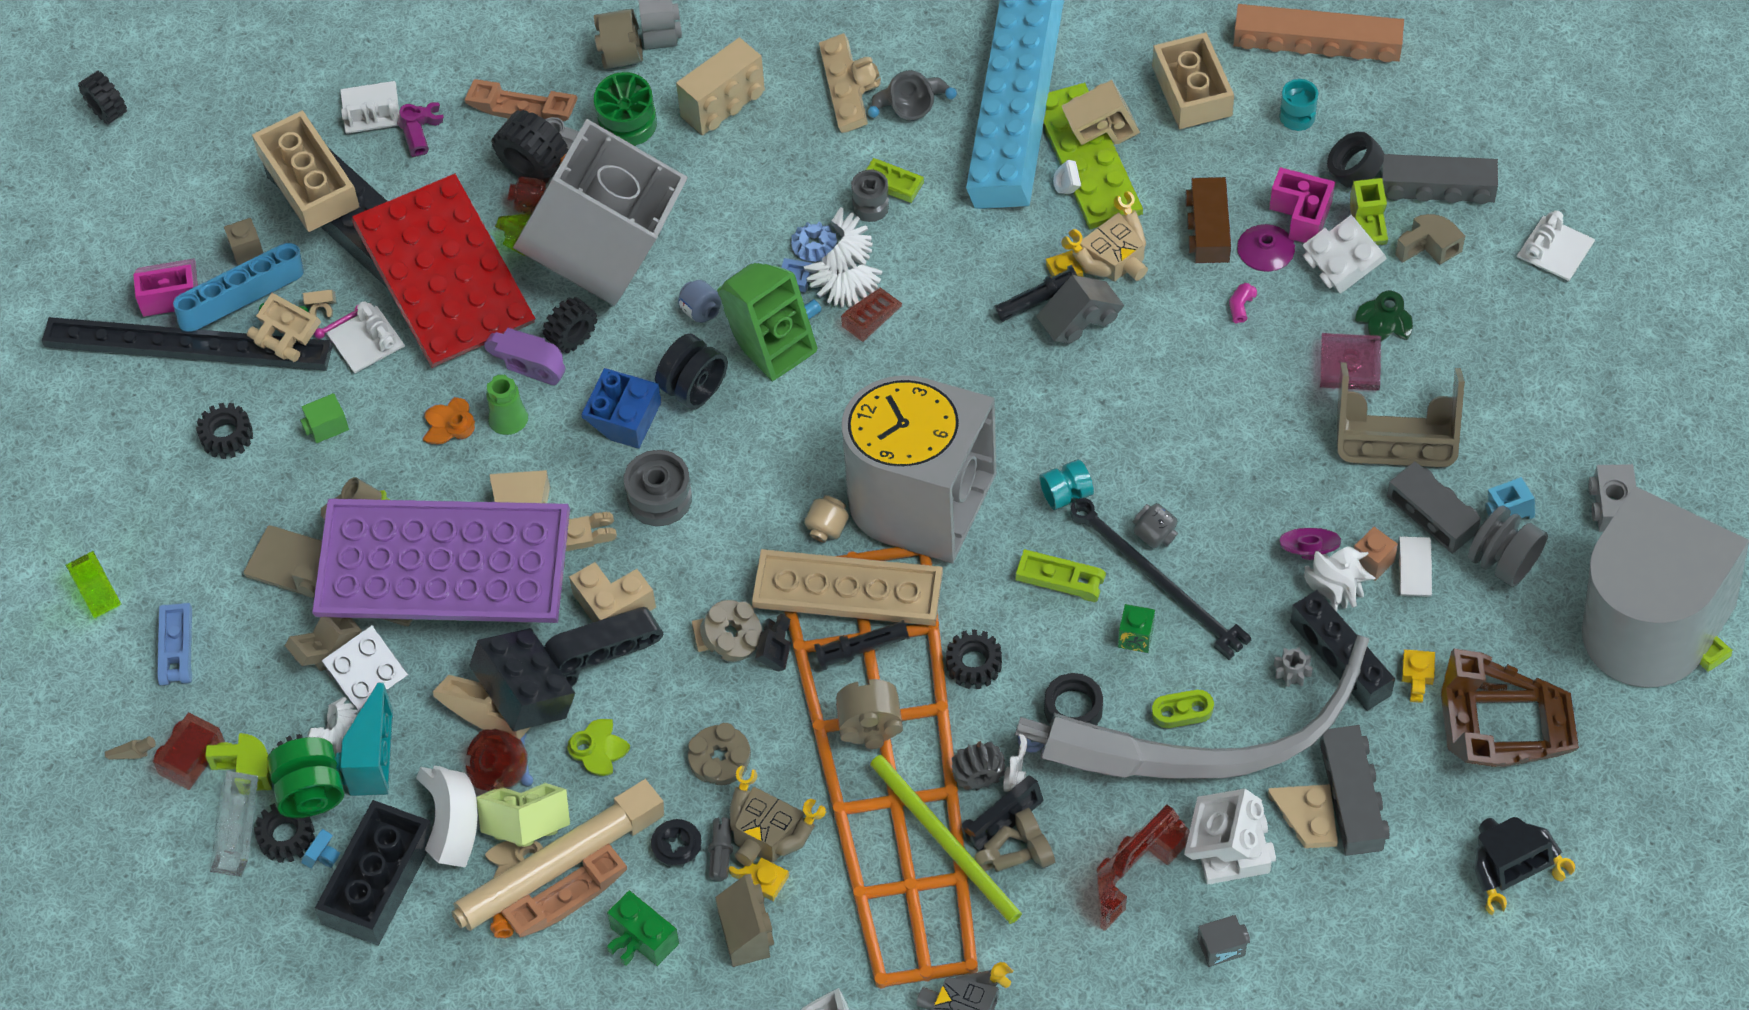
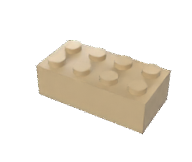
[252,110,359,232]

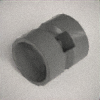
[851,169,889,222]

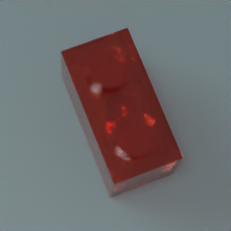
[153,712,225,790]

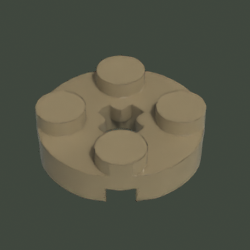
[700,600,762,662]
[688,723,751,785]

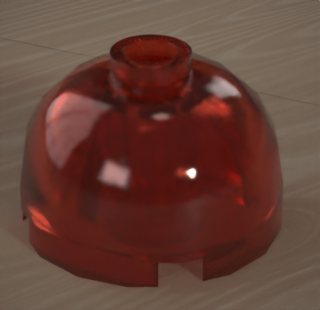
[466,729,528,791]

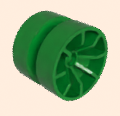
[594,72,657,146]
[267,737,344,818]

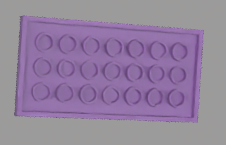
[312,499,570,623]

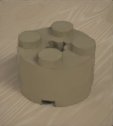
[594,9,643,69]
[836,679,903,749]

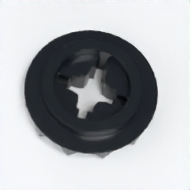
[651,819,702,868]

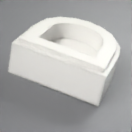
[1053,160,1081,194]

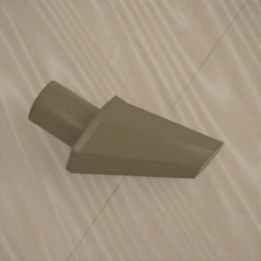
[105,736,156,760]

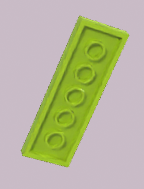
[1043,82,1143,230]

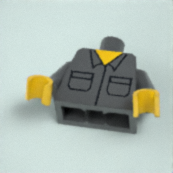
[916,962,1014,1010]

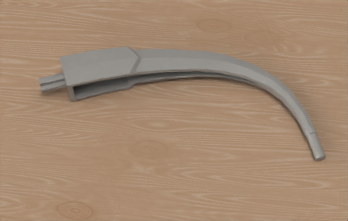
[1015,634,1370,778]

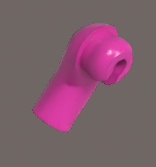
[1229,283,1257,323]

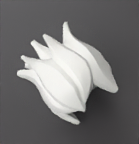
[1304,546,1376,611]

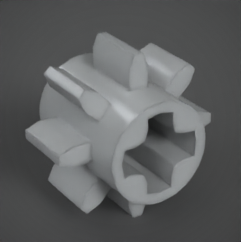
[1274,647,1313,687]

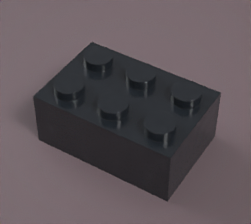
[469,628,576,732]

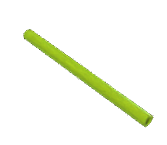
[870,755,1022,924]

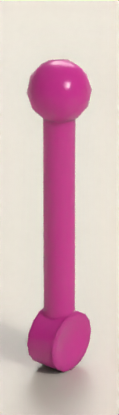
[313,304,359,339]

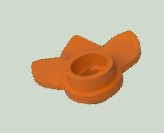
[423,397,475,444]

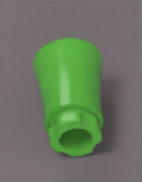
[486,375,528,435]

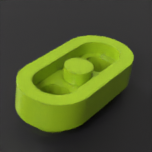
[1152,689,1214,728]

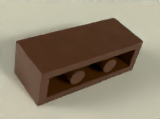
[1185,177,1231,263]

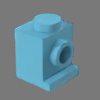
[1485,477,1535,519]

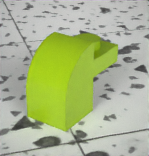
[1350,178,1388,245]
[206,733,272,791]

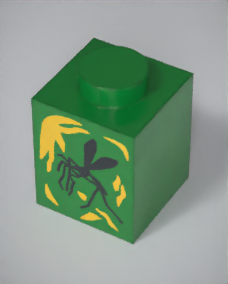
[1118,604,1155,653]

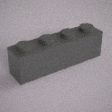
[1380,154,1498,204]
[1319,725,1390,856]

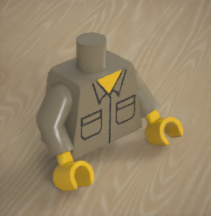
[729,765,826,866]

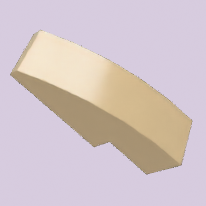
[433,675,531,742]

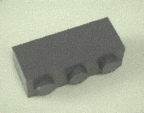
[1387,461,1481,554]

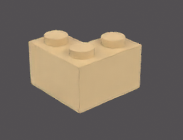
[1062,80,1140,145]
[569,562,656,622]

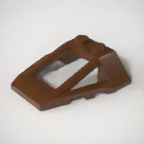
[1441,648,1579,767]

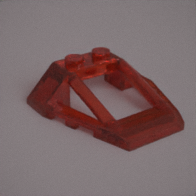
[1096,804,1190,931]

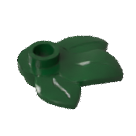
[1355,290,1413,344]

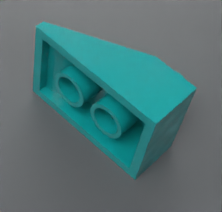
[336,683,393,796]

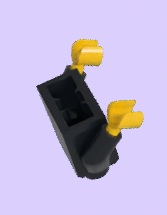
[1474,817,1575,915]

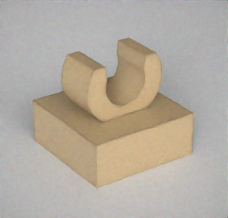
[303,290,336,318]

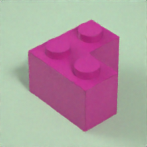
[1269,167,1335,243]

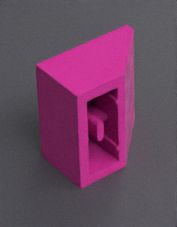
[133,258,198,317]

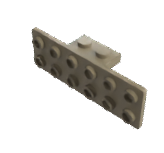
[244,525,413,627]

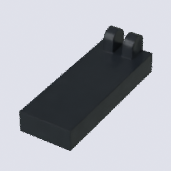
[962,775,1044,852]

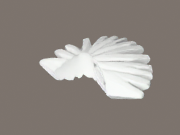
[822,207,873,274]
[804,261,882,307]
[307,697,358,757]

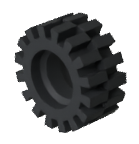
[78,70,127,124]
[543,297,598,353]
[196,403,253,459]
[946,629,1002,689]
[254,803,315,863]

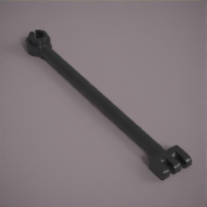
[1070,498,1252,660]

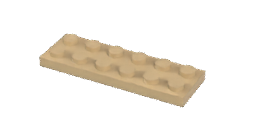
[752,549,943,626]

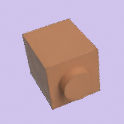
[1354,527,1398,581]

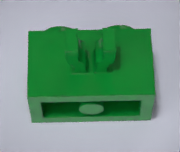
[607,890,679,966]

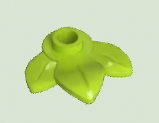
[567,719,630,776]

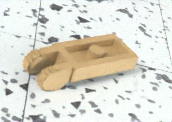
[566,511,617,551]

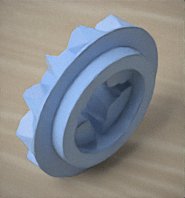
[791,221,837,262]

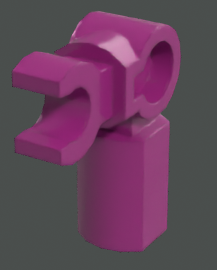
[397,102,444,157]

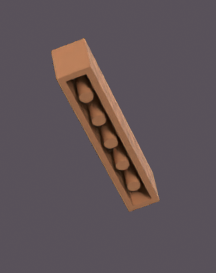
[1233,4,1404,62]

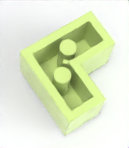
[476,783,570,847]

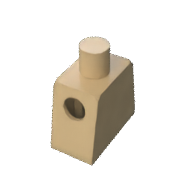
[490,470,550,503]

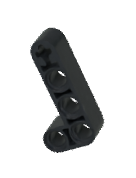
[544,607,664,687]

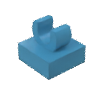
[301,829,340,869]

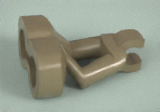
[975,808,1056,872]

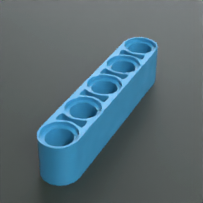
[173,243,304,332]

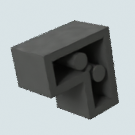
[1036,275,1125,344]

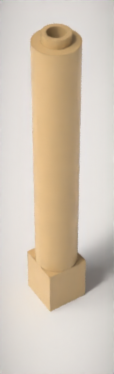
[451,779,664,931]

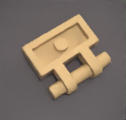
[247,293,321,362]

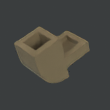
[1395,214,1465,265]
[285,617,362,671]

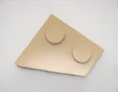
[1268,784,1338,848]

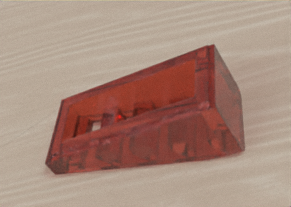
[841,287,902,342]

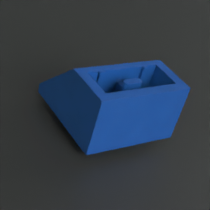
[581,368,662,449]

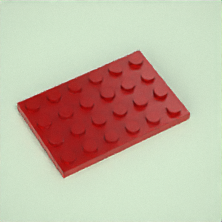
[351,173,536,368]

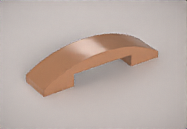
[465,79,578,121]
[502,843,627,937]

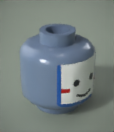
[678,280,721,323]

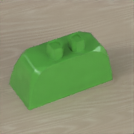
[717,263,818,382]

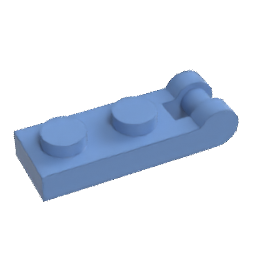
[158,603,192,686]

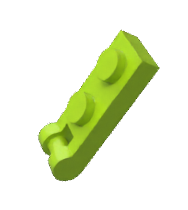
[1016,549,1106,602]

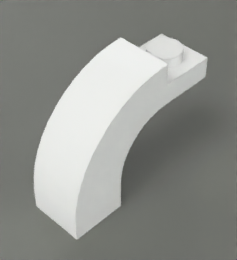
[416,766,478,868]

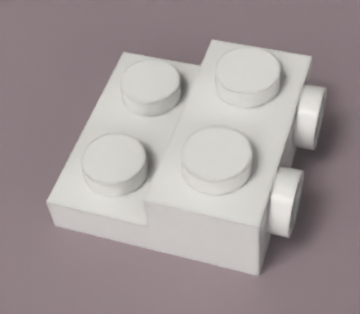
[1303,215,1387,293]
[1184,789,1264,862]
[1201,814,1276,885]

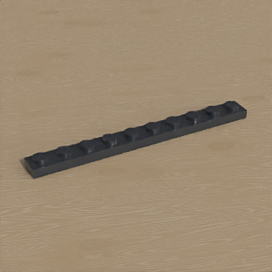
[42,317,333,371]

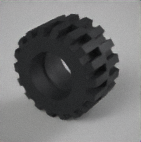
[492,110,568,184]

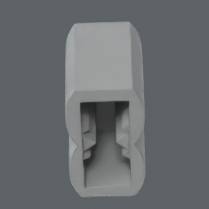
[638,0,682,50]

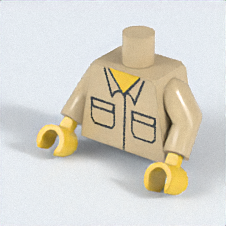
[1061,191,1148,281]

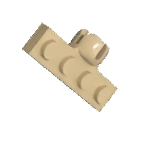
[819,33,881,133]

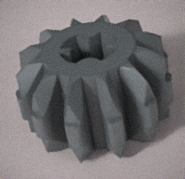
[951,741,1005,791]

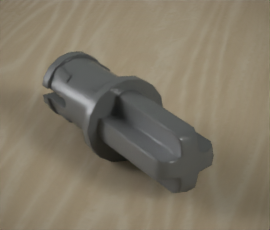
[708,817,733,881]

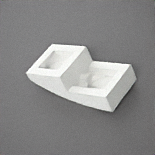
[1399,537,1432,597]

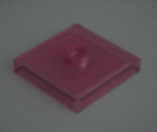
[1320,333,1381,390]

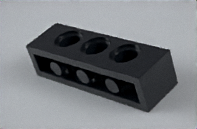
[1290,590,1395,711]

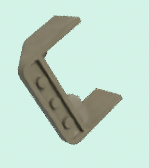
[1337,362,1465,467]

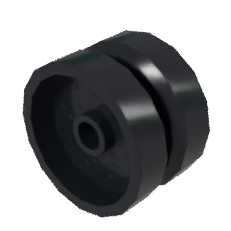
[655,333,728,410]

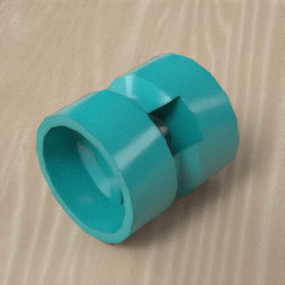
[1279,79,1319,131]
[1039,459,1094,510]

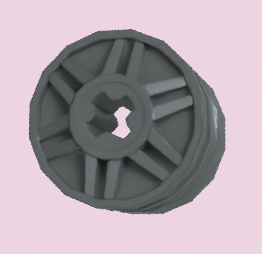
[1467,505,1548,587]

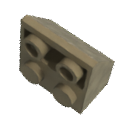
[715,874,774,967]

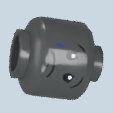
[1132,503,1178,548]

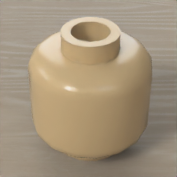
[805,495,849,543]

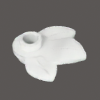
[1004,734,1028,792]

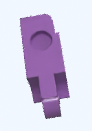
[484,328,566,385]

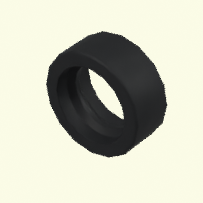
[1327,131,1384,188]
[1044,673,1104,725]

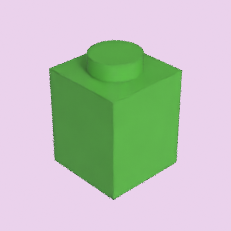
[300,393,349,443]

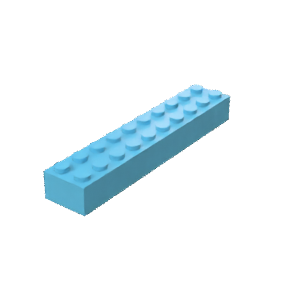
[966,0,1064,209]

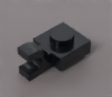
[755,614,791,672]

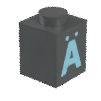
[1197,915,1250,967]

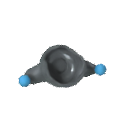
[868,70,957,120]

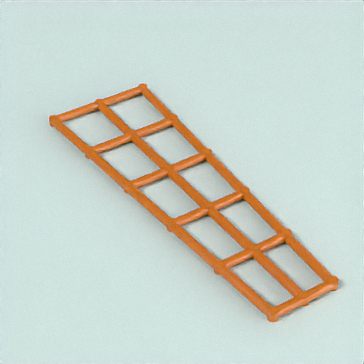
[784,547,978,989]

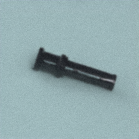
[994,265,1077,322]
[814,620,910,671]

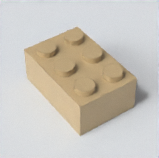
[1152,32,1234,129]
[676,37,765,136]

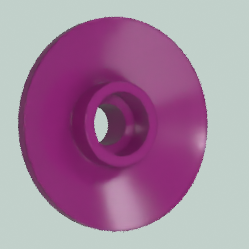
[1237,224,1295,272]
[1279,528,1341,560]

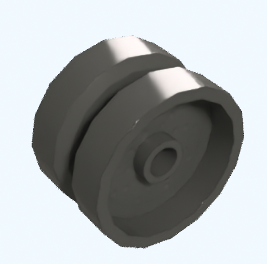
[624,450,692,527]

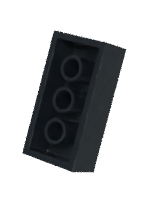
[315,800,432,946]

